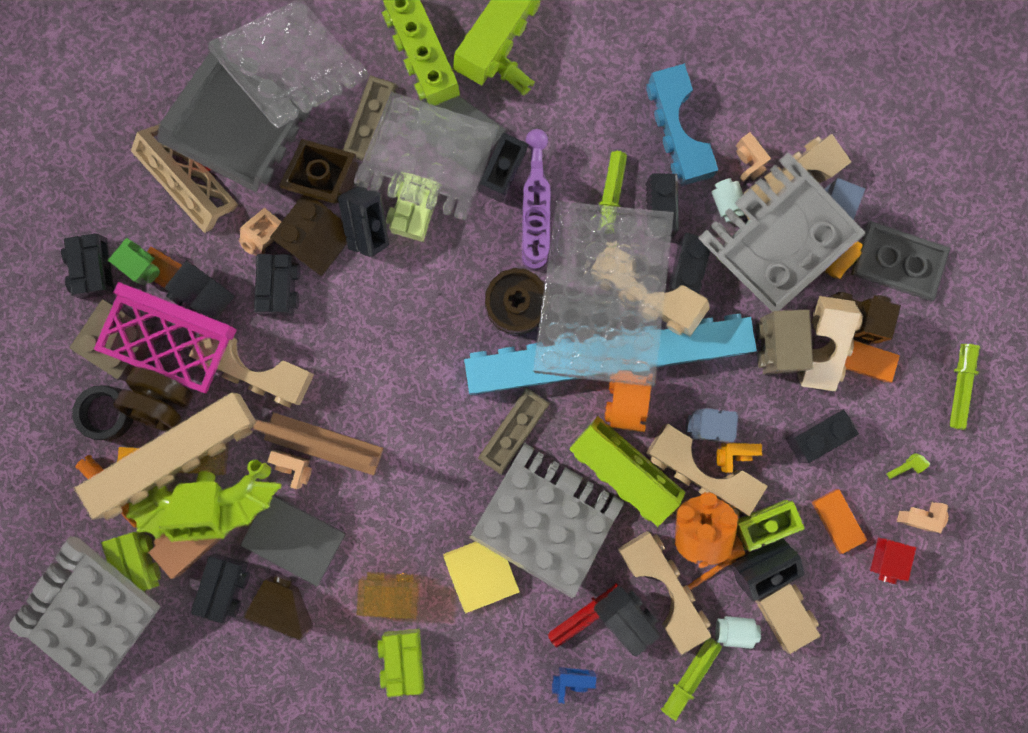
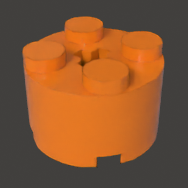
[605,370,653,432]
[675,492,738,565]

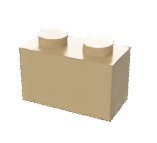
[756,583,820,654]

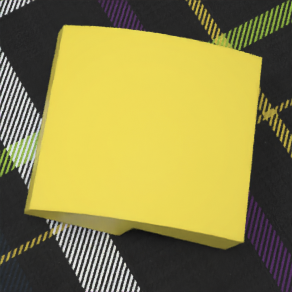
[443,542,520,613]

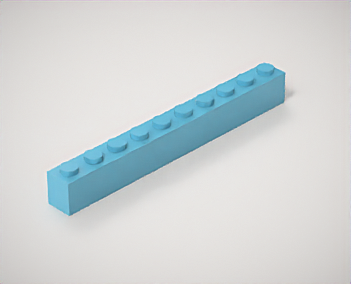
[464,313,757,395]

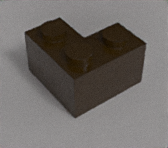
[829,292,901,345]

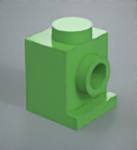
[108,238,160,286]

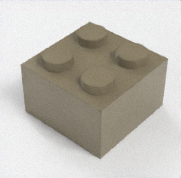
[69,299,160,381]
[756,310,813,375]

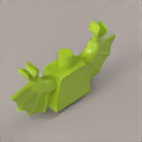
[126,460,282,542]

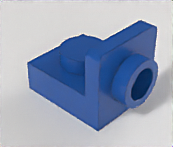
[552,667,596,704]

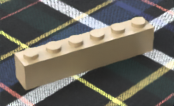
[74,392,256,520]

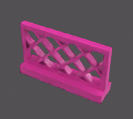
[93,282,237,394]

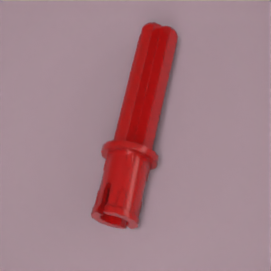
[548,583,618,648]

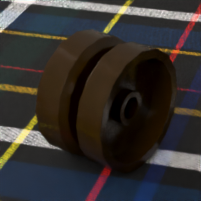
[485,268,549,336]
[113,367,194,432]

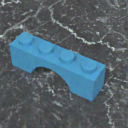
[646,63,718,186]

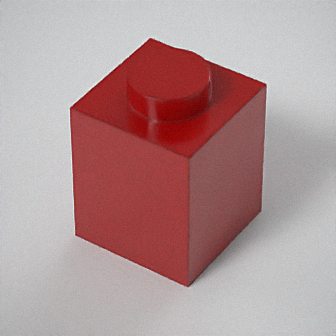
[870,537,916,584]

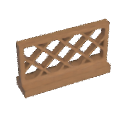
[253,412,384,476]

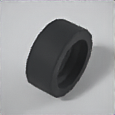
[72,385,134,440]

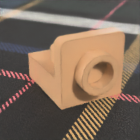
[736,132,771,182]
[239,208,282,256]
[268,450,312,489]
[897,502,949,533]

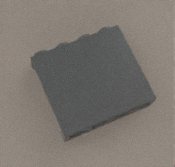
[158,43,312,192]

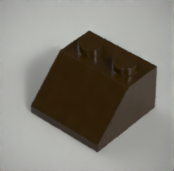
[279,139,359,204]
[270,195,347,277]

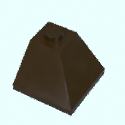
[244,574,313,641]

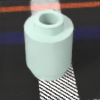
[712,178,746,223]
[715,616,761,649]

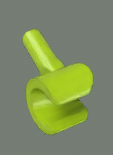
[886,454,930,479]

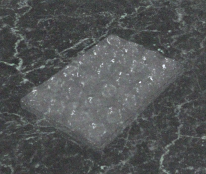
[533,201,674,387]

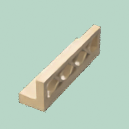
[131,125,238,233]

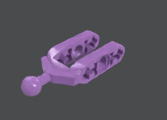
[522,129,550,271]

